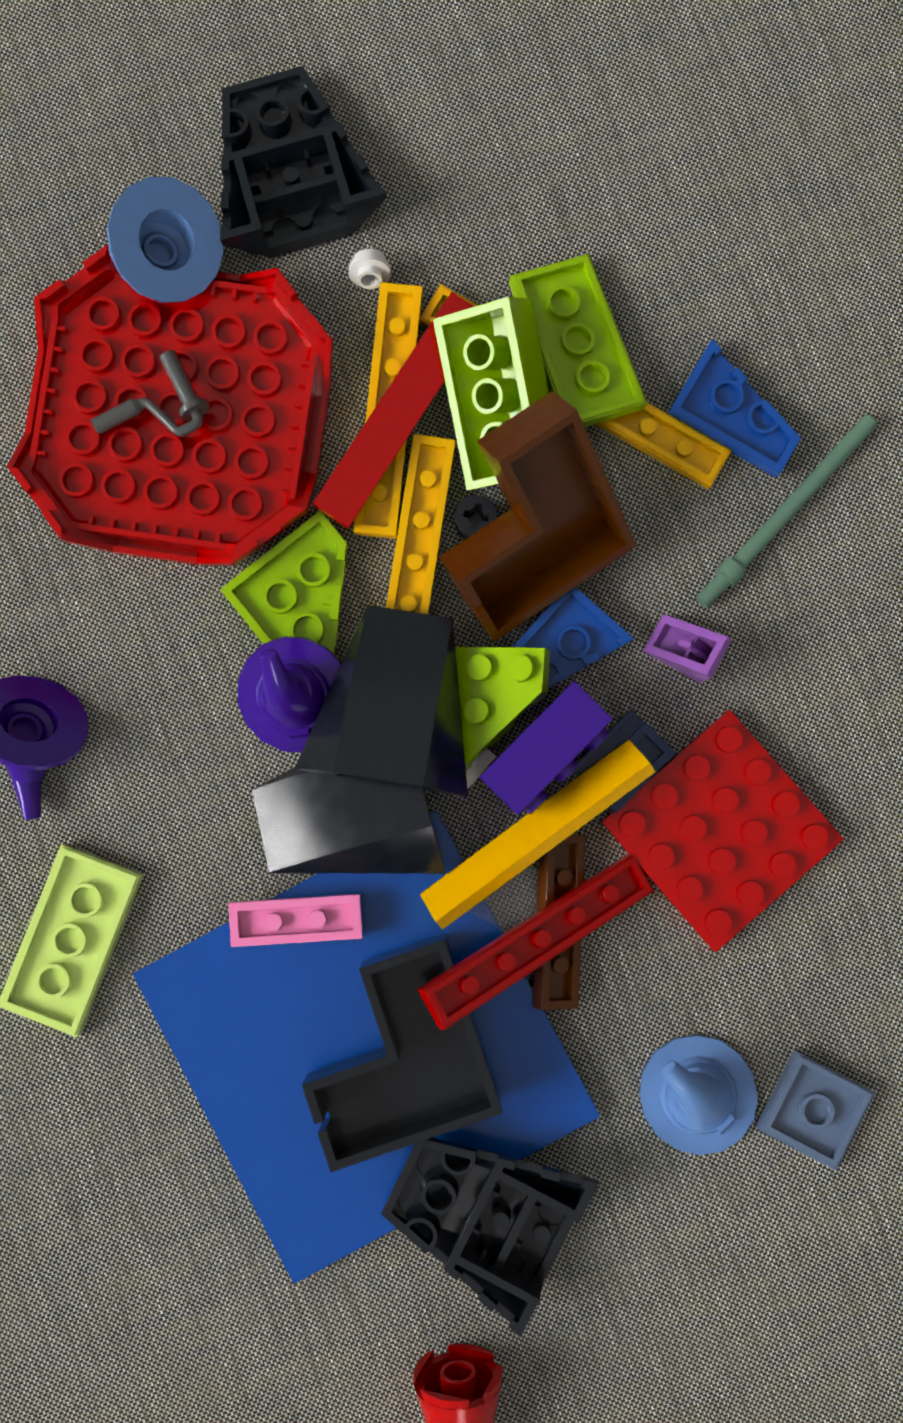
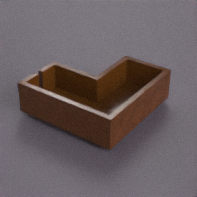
[439,391,637,642]

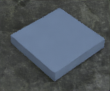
[756,1049,875,1171]

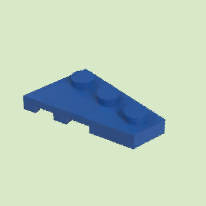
[668,339,801,478]
[513,587,634,689]

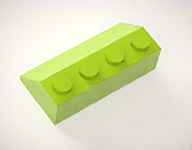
[433,296,549,491]

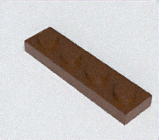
[532,834,586,1010]

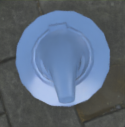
[106,177,224,303]
[639,1034,758,1155]

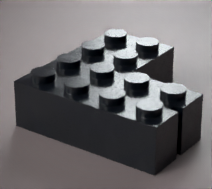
[302,934,503,1172]

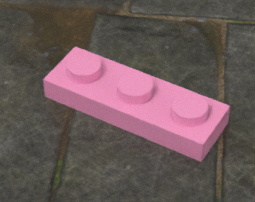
[228,893,364,947]

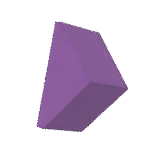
[643,614,732,683]

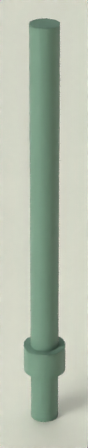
[695,414,878,609]

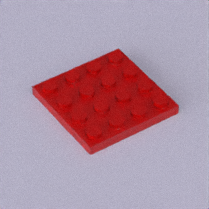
[600,710,844,953]

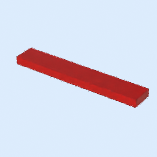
[312,292,474,529]
[417,854,654,1030]

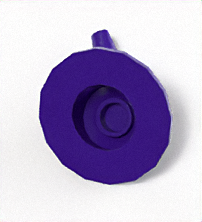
[238,636,341,752]
[0,675,89,820]

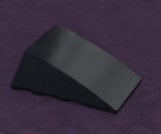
[220,66,387,258]
[295,605,468,797]
[252,767,446,874]
[381,1138,599,1337]

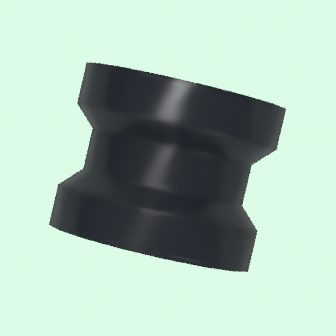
[455,495,497,540]

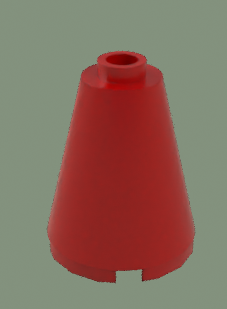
[413,1343,503,1423]

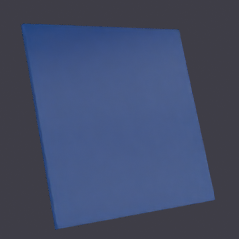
[133,810,600,1284]

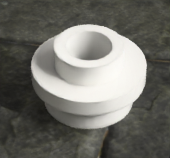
[349,249,391,289]

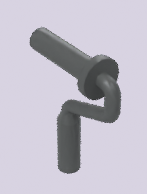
[91,350,209,437]

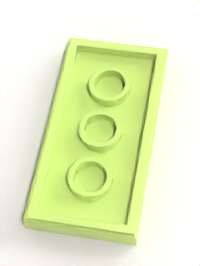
[0,844,144,1037]

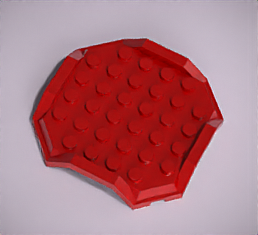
[7,244,333,566]

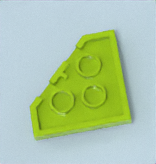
[220,510,348,655]
[455,647,550,771]

